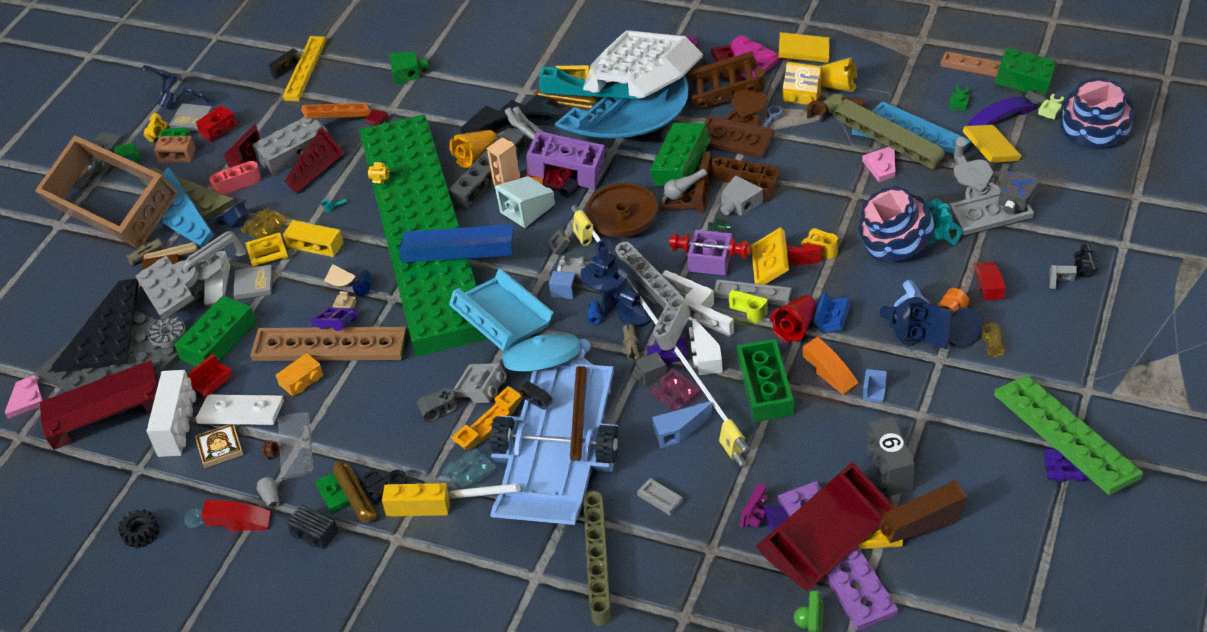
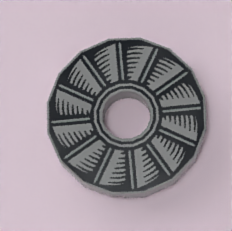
[148,316,186,348]

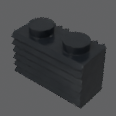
[287,505,338,549]

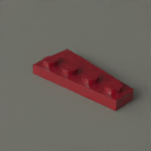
[284,127,344,194]

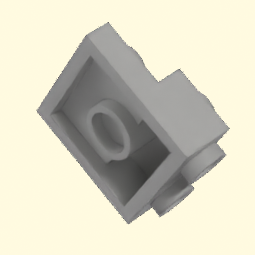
[452,363,507,403]

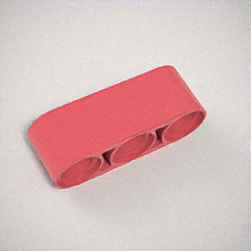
[209,161,261,195]

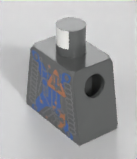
[998,170,1039,214]

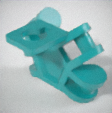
[925,199,963,246]

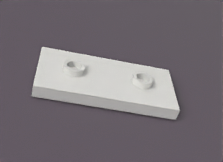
[196,395,284,425]

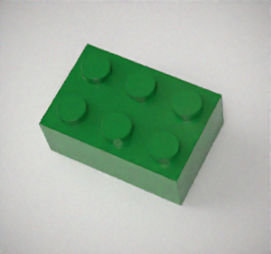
[994,47,1057,94]

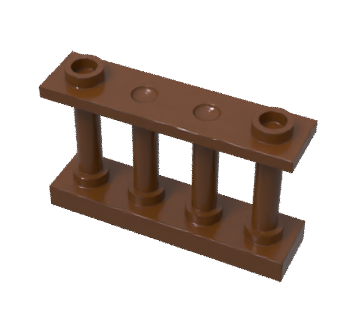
[688,51,762,110]

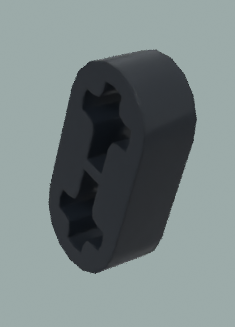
[518,381,553,410]

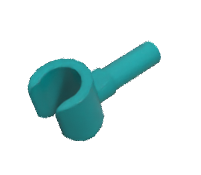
[321,199,347,213]

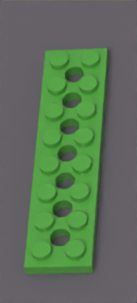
[994,375,1143,495]

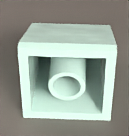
[495,176,555,228]

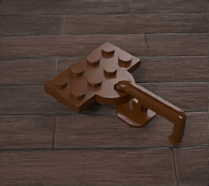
[705,68,774,159]

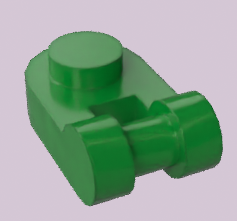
[158,127,190,137]

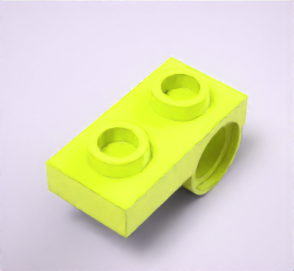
[729,290,768,323]

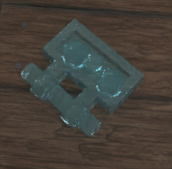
[442,448,496,490]

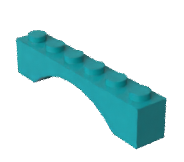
[539,67,640,99]

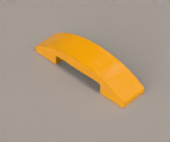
[451,386,523,450]

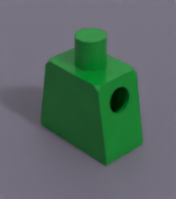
[390,52,428,85]

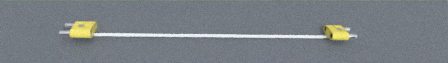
[570,205,749,467]

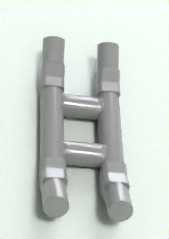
[504,106,543,140]

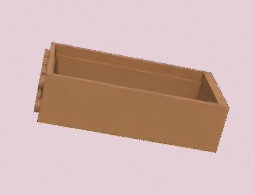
[35,135,179,249]

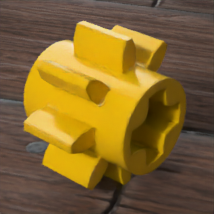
[368,162,389,184]

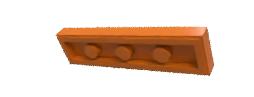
[301,103,371,118]

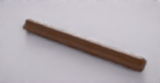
[570,366,587,462]

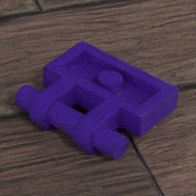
[1044,449,1091,482]

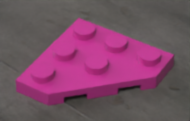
[730,35,781,78]

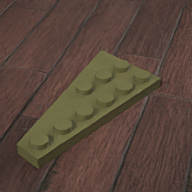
[140,167,235,221]

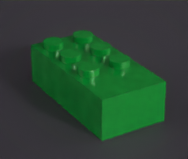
[650,123,711,186]
[174,296,257,367]
[737,339,794,422]

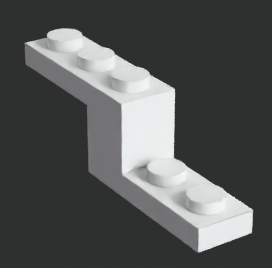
[661,270,734,337]

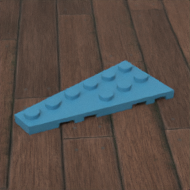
[852,101,971,154]
[159,167,214,247]

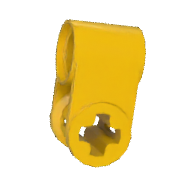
[801,228,838,258]

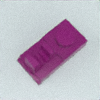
[739,483,768,528]

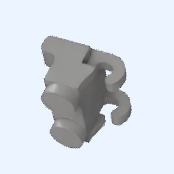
[557,256,589,283]

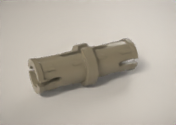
[126,238,163,266]
[623,324,639,361]

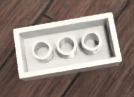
[147,370,196,457]

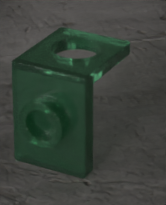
[707,218,732,233]

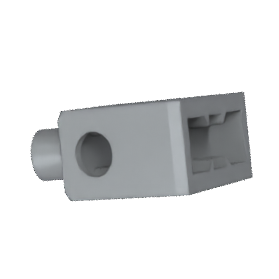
[720,176,763,216]

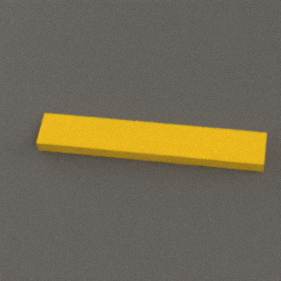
[283,36,326,101]

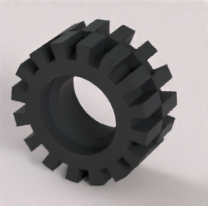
[118,509,160,548]

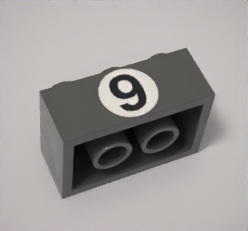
[866,417,915,497]

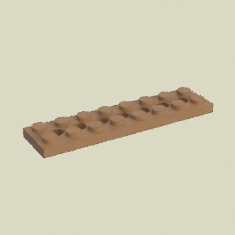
[250,327,407,361]

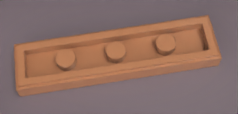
[941,52,1001,77]

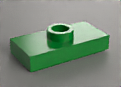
[314,473,350,513]

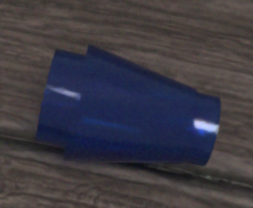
[352,271,371,296]

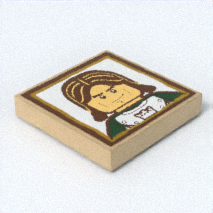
[195,424,243,468]

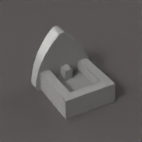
[1049,265,1076,289]

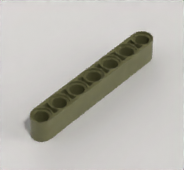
[833,99,945,169]
[583,491,611,626]

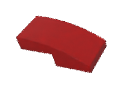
[787,243,822,265]

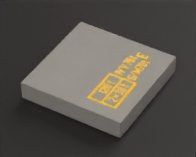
[169,104,213,132]
[234,265,272,300]

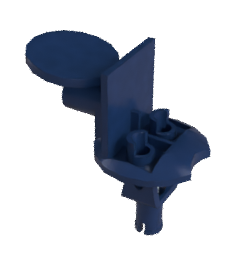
[581,240,654,327]
[879,297,982,349]

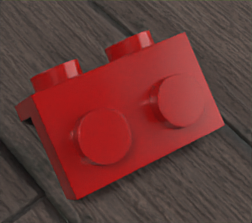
[187,354,233,398]

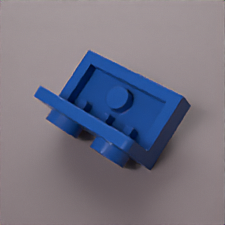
[814,293,852,333]

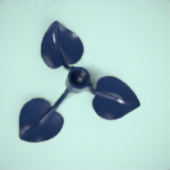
[142,65,210,109]

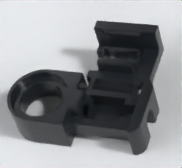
[359,468,407,505]

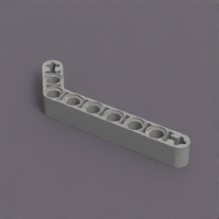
[615,242,690,350]

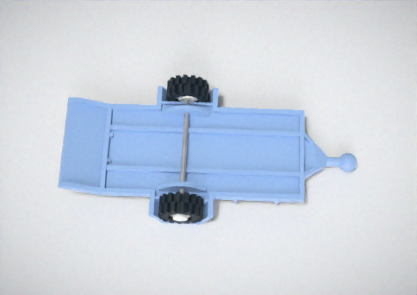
[490,339,619,525]

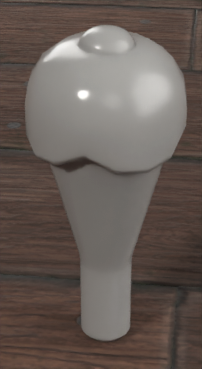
[664,169,707,200]

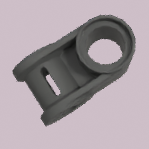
[417,388,458,422]

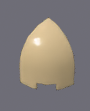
[324,264,357,287]

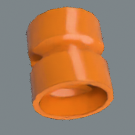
[937,288,970,312]

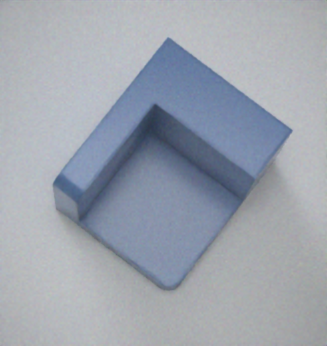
[549,271,575,299]
[863,369,887,403]

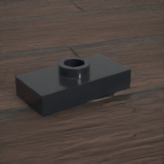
[269,48,299,79]

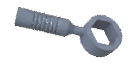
[761,105,783,127]

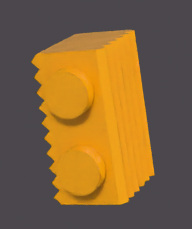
[276,353,323,397]

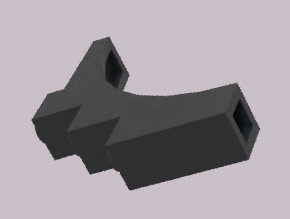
[460,94,568,134]

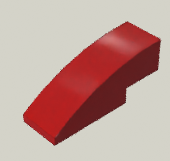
[974,261,1005,300]
[201,500,272,531]

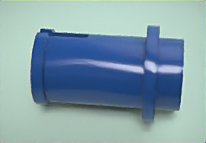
[587,301,602,325]

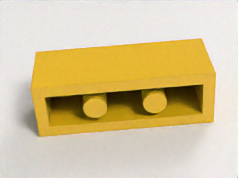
[283,220,344,257]
[382,483,450,516]

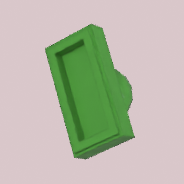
[794,591,823,632]

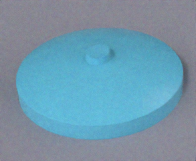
[502,334,581,371]

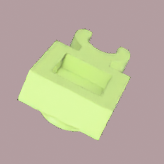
[1038,94,1064,120]

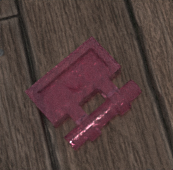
[649,368,702,411]

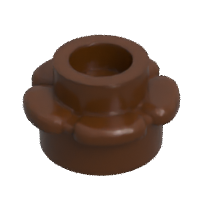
[261,440,280,460]

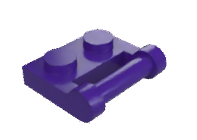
[311,307,359,331]

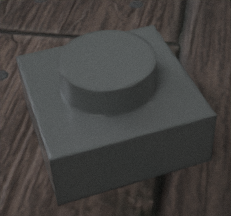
[1027,89,1048,105]
[548,229,570,255]

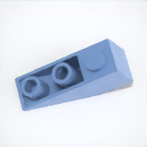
[652,401,712,448]

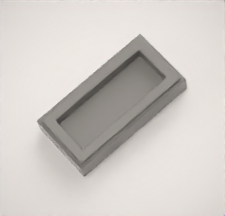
[637,478,684,516]

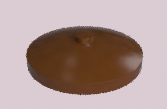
[586,183,658,237]

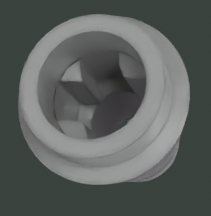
[256,477,280,509]

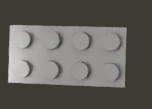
[252,116,328,176]

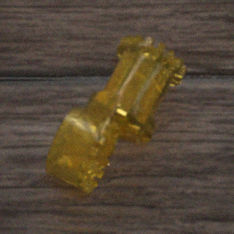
[981,322,1005,357]

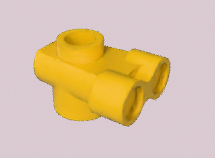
[143,113,168,142]

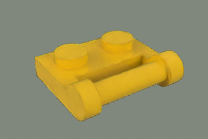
[245,232,288,267]

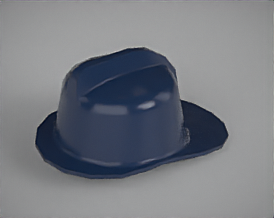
[210,200,250,228]

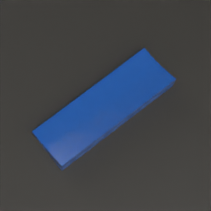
[399,224,514,263]

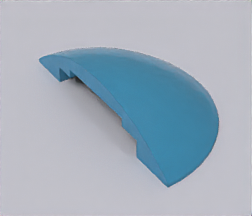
[555,75,688,138]

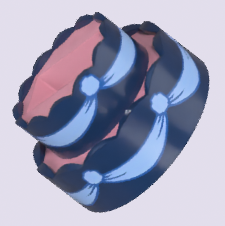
[1060,78,1134,148]
[858,186,936,262]

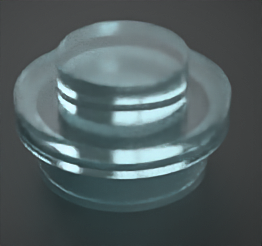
[184,508,204,528]

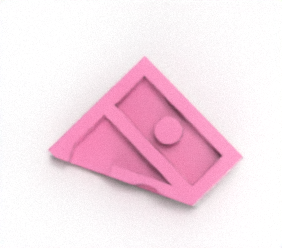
[862,147,895,182]
[5,375,43,419]

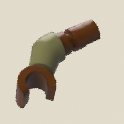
[807,94,866,122]

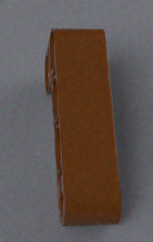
[712,157,779,202]

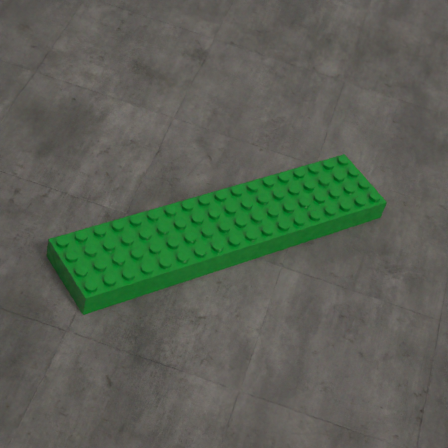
[359,114,488,357]

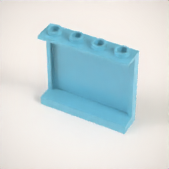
[449,268,554,351]

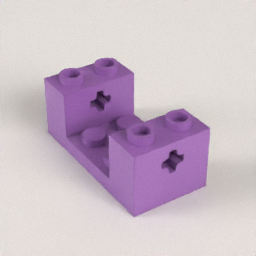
[527,131,605,189]

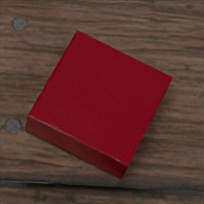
[365,109,388,126]

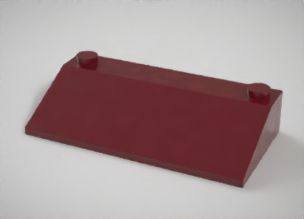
[40,360,159,450]
[756,461,895,591]

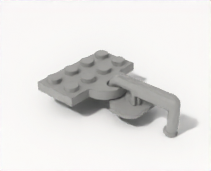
[949,137,1034,236]
[136,231,246,320]

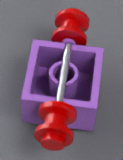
[669,230,751,276]

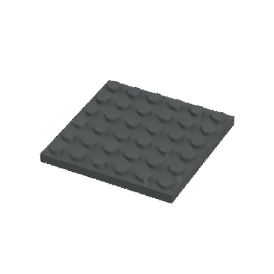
[35,310,180,418]

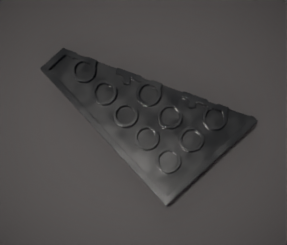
[52,278,139,373]

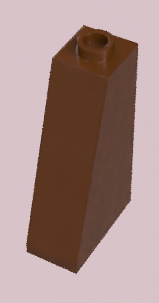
[879,480,968,543]

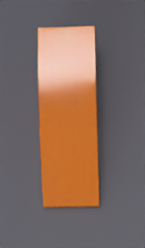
[803,337,859,395]

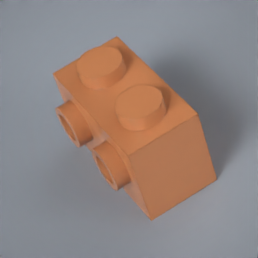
[154,136,196,163]

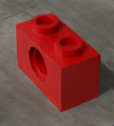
[196,105,237,142]

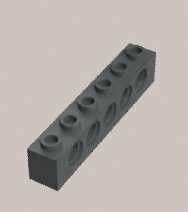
[448,128,527,209]

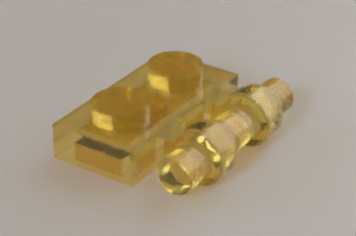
[240,208,287,239]

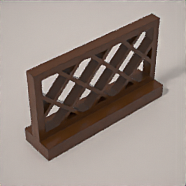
[661,151,713,213]

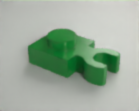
[949,85,970,111]

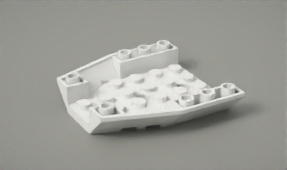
[583,30,703,98]

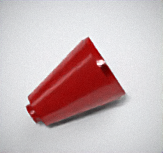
[769,295,817,342]

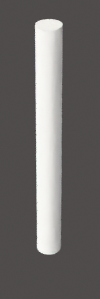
[449,483,521,499]

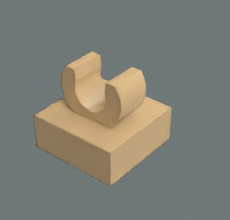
[332,291,357,308]

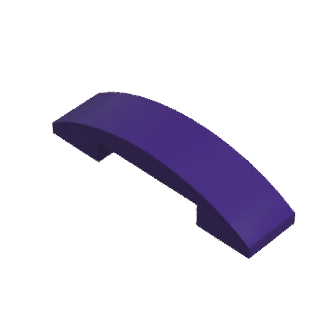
[968,97,1037,126]

